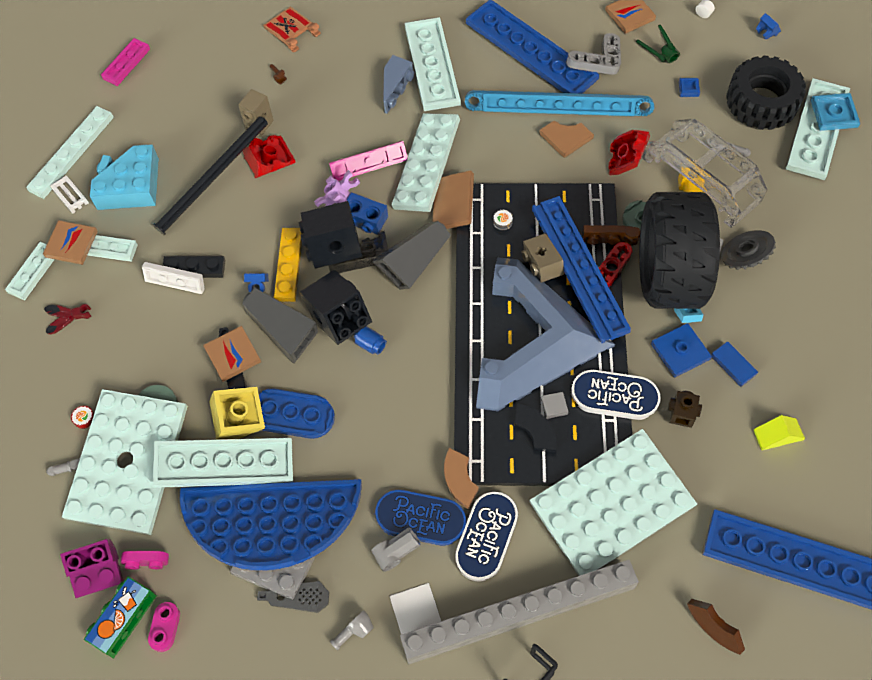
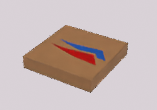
[605,0,656,34]
[43,220,98,265]
[203,326,261,382]

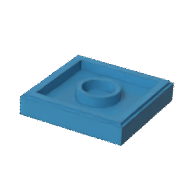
[811,93,860,131]

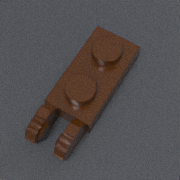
[581,225,640,246]

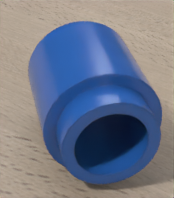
[354,326,387,355]

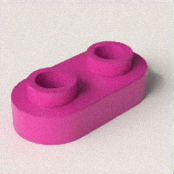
[121,551,169,570]
[148,602,180,652]

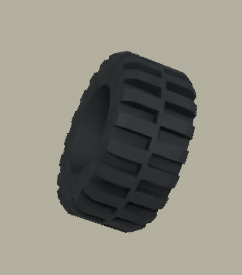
[726,55,806,130]

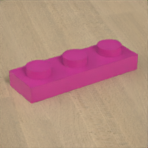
[101,38,150,86]

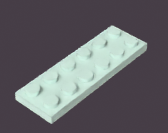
[405,17,461,111]
[786,78,850,180]
[392,113,460,212]
[153,438,293,488]

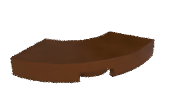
[687,599,745,655]

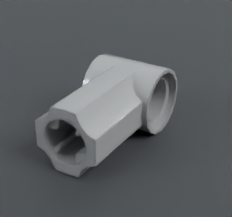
[371,528,421,572]

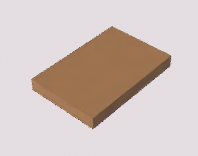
[432,170,474,229]

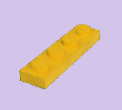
[274,228,302,302]

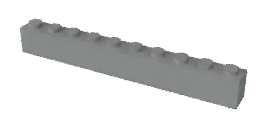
[400,560,639,664]

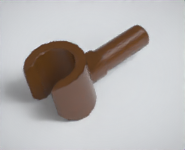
[270,64,287,85]

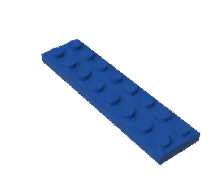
[466,0,599,94]
[703,509,872,610]

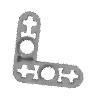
[566,33,621,75]

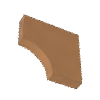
[539,121,594,158]

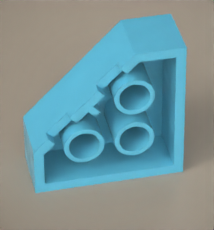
[90,144,159,210]

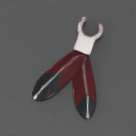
[44,304,91,334]

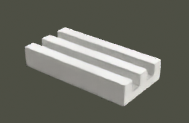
[50,175,89,214]

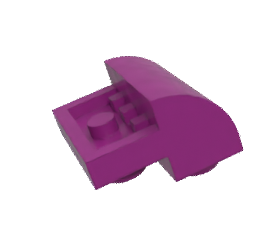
[60,538,124,598]

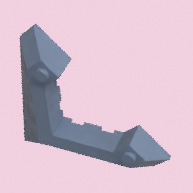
[476,257,615,411]

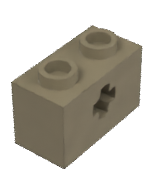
[238,89,274,136]
[521,233,564,282]

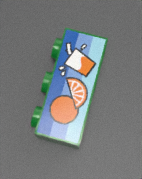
[83,577,157,659]

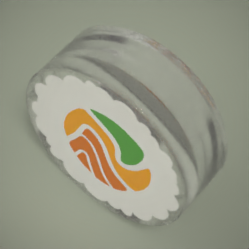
[493,209,513,230]

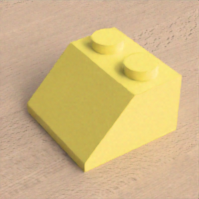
[209,387,265,440]

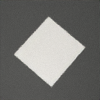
[390,583,441,635]

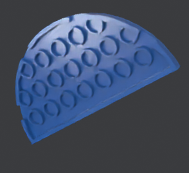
[180,479,362,570]

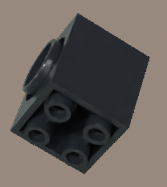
[298,201,362,269]
[300,270,373,345]

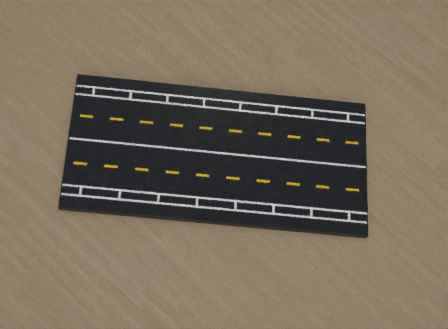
[454,183,633,486]

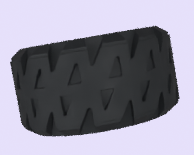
[639,192,720,309]

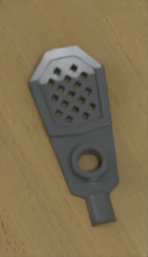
[257,581,329,613]

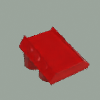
[608,130,650,175]
[243,135,295,178]

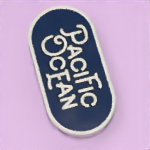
[571,370,660,420]
[456,492,518,582]

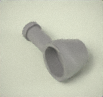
[330,610,374,650]

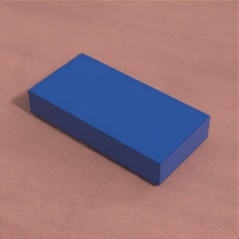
[711,342,758,387]

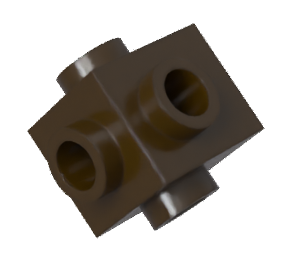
[668,391,702,428]

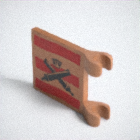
[263,7,321,53]

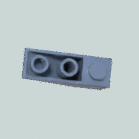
[383,55,414,114]

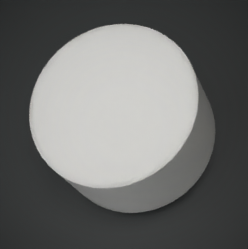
[696,0,715,18]

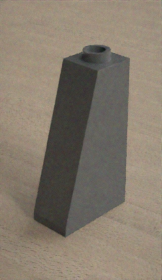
[372,221,451,290]
[242,288,318,364]

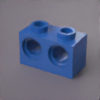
[347,192,388,235]

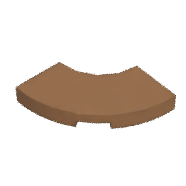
[444,448,479,509]

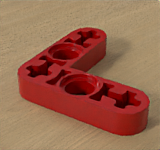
[564,242,632,288]

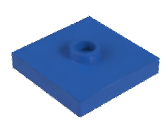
[651,323,712,378]

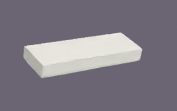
[142,262,205,294]

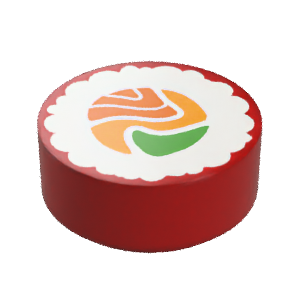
[71,406,94,429]

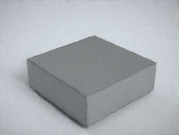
[541,392,568,419]

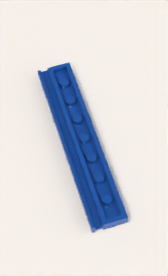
[532,196,631,344]

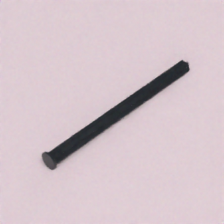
[153,116,268,235]

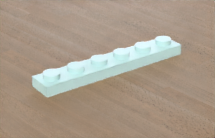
[26,106,114,199]

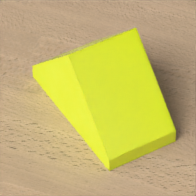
[753,415,805,450]

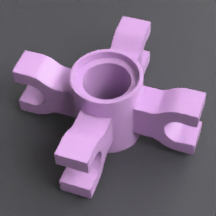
[314,170,360,207]

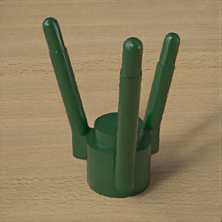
[636,25,680,63]

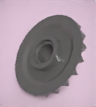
[721,230,776,270]

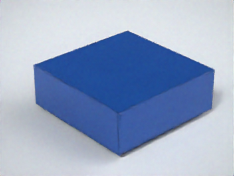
[678,78,700,97]

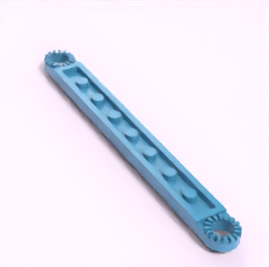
[464,90,654,116]

